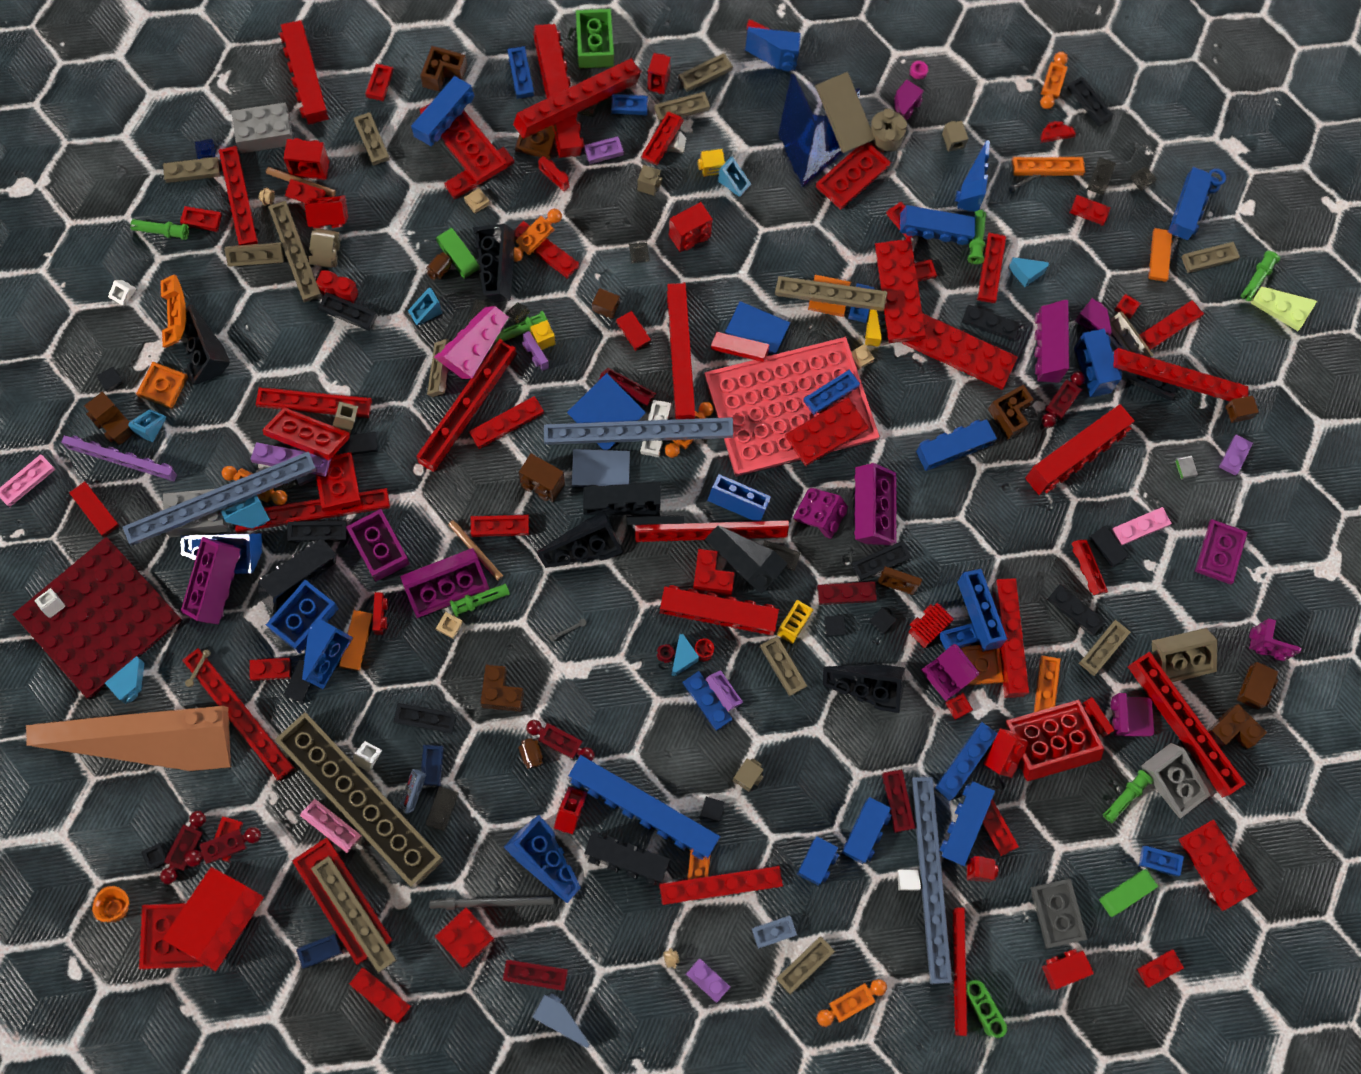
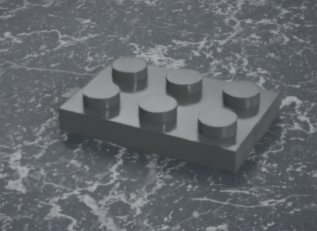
[1030,879,1087,949]

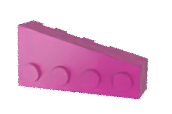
[434,306,509,379]

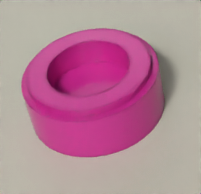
[910,61,928,80]

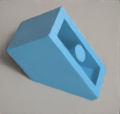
[221,495,270,529]
[105,656,145,704]

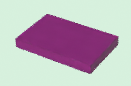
[1195,519,1248,585]

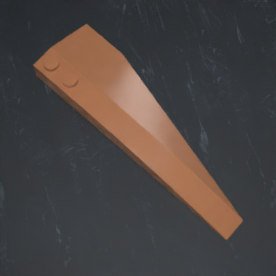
[26,706,231,771]

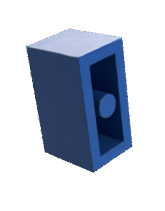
[797,836,839,886]

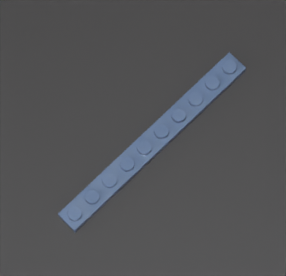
[544,417,733,445]
[123,451,317,546]
[911,777,952,984]

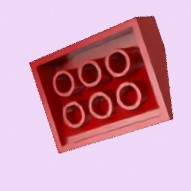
[1006,700,1104,782]
[162,867,264,972]

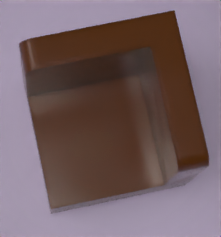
[592,288,620,319]
[1226,396,1259,423]

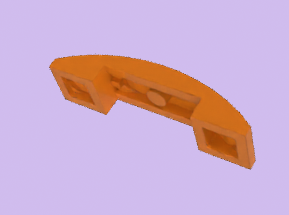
[161,274,186,348]

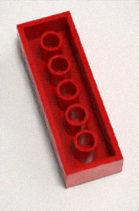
[1025,404,1135,495]

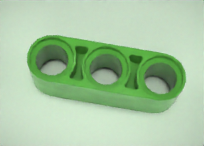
[436,228,480,279]
[1099,869,1158,917]
[966,980,1007,1038]

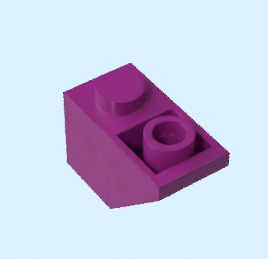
[894,79,924,120]

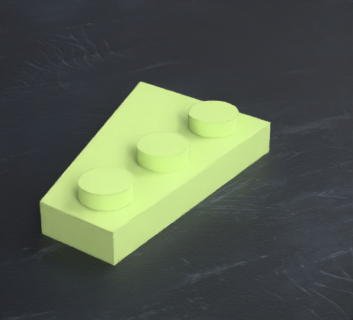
[1251,286,1317,331]

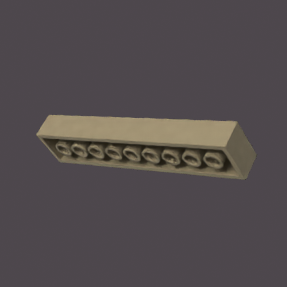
[275,712,444,889]

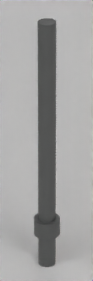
[430,896,553,910]

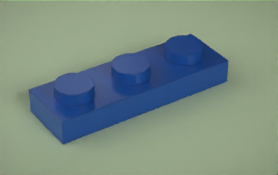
[507,46,534,99]
[803,369,860,415]
[683,671,732,731]

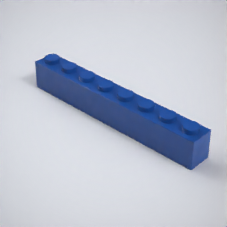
[568,755,720,860]

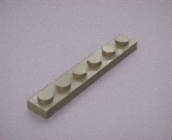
[268,200,322,303]
[775,276,887,311]
[311,856,397,973]

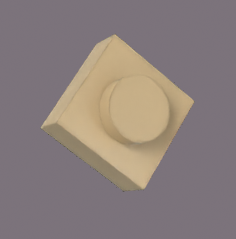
[464,188,490,214]
[851,344,875,370]
[436,612,463,639]

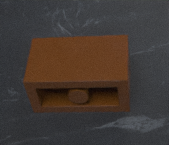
[1237,662,1278,710]

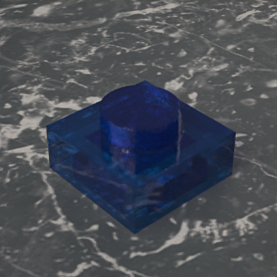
[195,139,217,159]

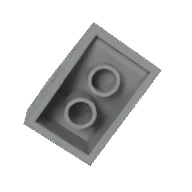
[1141,743,1211,818]

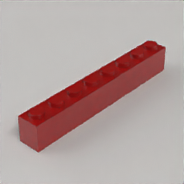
[533,24,584,158]
[513,58,642,139]
[1127,652,1246,798]

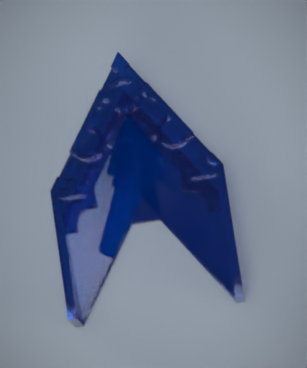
[778,74,861,188]

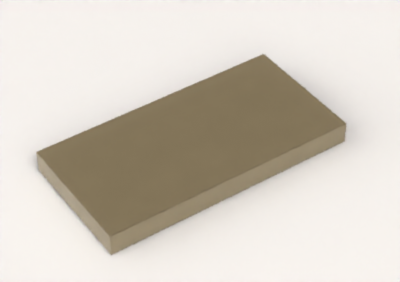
[815,72,875,153]

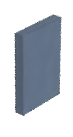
[572,449,630,488]

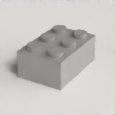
[231,103,293,154]
[163,489,228,537]

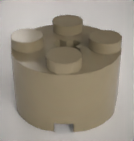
[870,108,907,152]
[309,228,340,268]

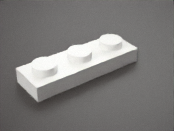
[640,400,672,457]

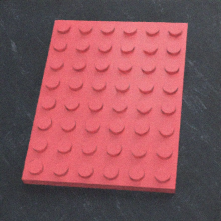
[704,337,880,477]

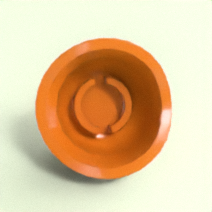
[92,886,129,922]

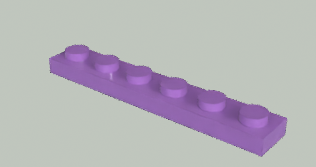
[61,435,177,482]

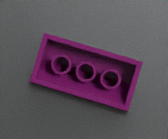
[1035,300,1069,383]
[854,463,896,545]
[181,537,240,625]
[400,548,490,618]

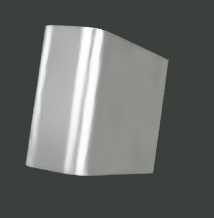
[1175,456,1198,479]

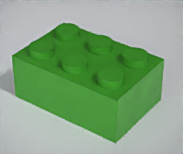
[576,9,614,68]

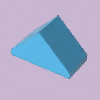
[718,157,751,196]
[1009,257,1049,287]
[408,288,442,325]
[128,409,166,442]
[672,634,699,676]

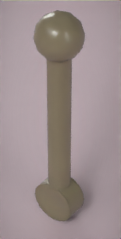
[185,649,210,687]

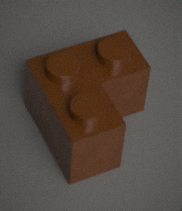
[420,46,467,92]
[988,384,1034,440]
[84,391,134,445]
[480,664,524,712]
[1208,704,1267,749]

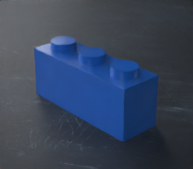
[707,474,771,522]
[841,797,891,864]

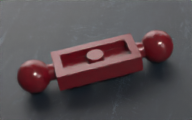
[1041,371,1086,428]
[526,720,595,761]
[160,811,206,884]
[185,827,261,867]

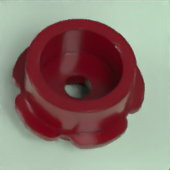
[657,644,676,663]

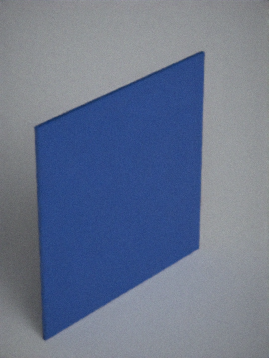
[567,373,646,450]

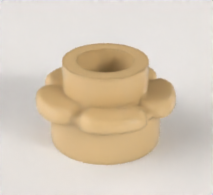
[259,188,275,206]
[663,948,679,969]

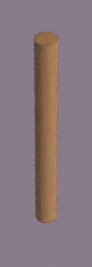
[266,167,336,197]
[448,520,503,581]

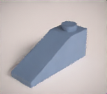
[532,993,590,1048]

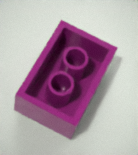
[346,509,410,582]

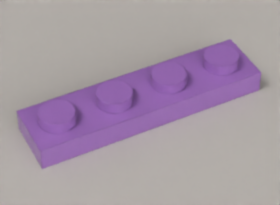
[251,442,331,477]

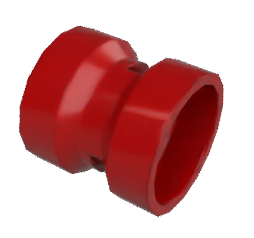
[694,638,714,662]

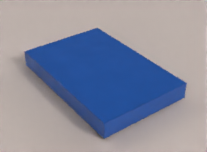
[725,301,790,355]

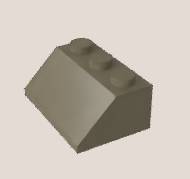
[1152,628,1217,682]

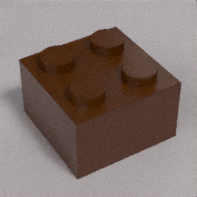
[519,453,565,502]

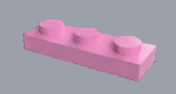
[0,454,56,507]
[1111,507,1172,546]
[300,799,362,853]

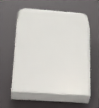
[666,131,686,153]
[108,280,137,306]
[35,588,65,618]
[353,741,382,771]
[898,870,921,891]

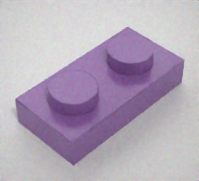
[584,136,624,164]
[522,331,549,371]
[1219,435,1253,476]
[706,670,743,711]
[686,958,730,1003]

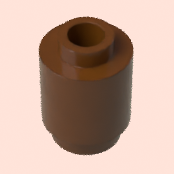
[426,252,453,280]
[518,738,543,769]

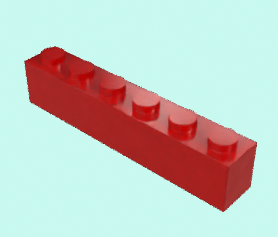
[279,20,329,124]
[992,578,1029,698]
[659,585,779,636]

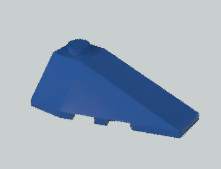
[955,140,990,212]
[180,533,262,574]
[504,815,581,903]

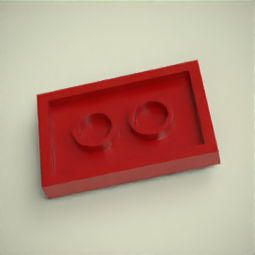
[316,452,361,512]

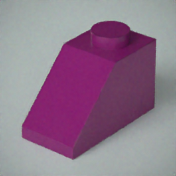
[1075,298,1112,336]

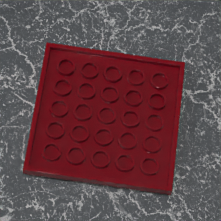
[13,537,182,700]

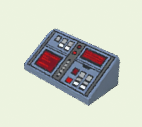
[400,769,426,814]

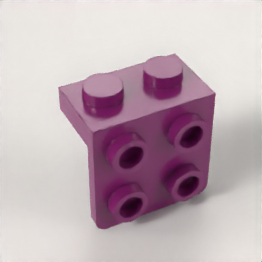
[793,488,848,539]
[1249,618,1302,661]
[921,644,979,701]
[1111,693,1154,737]

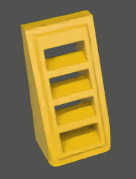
[864,309,882,347]
[777,600,814,644]

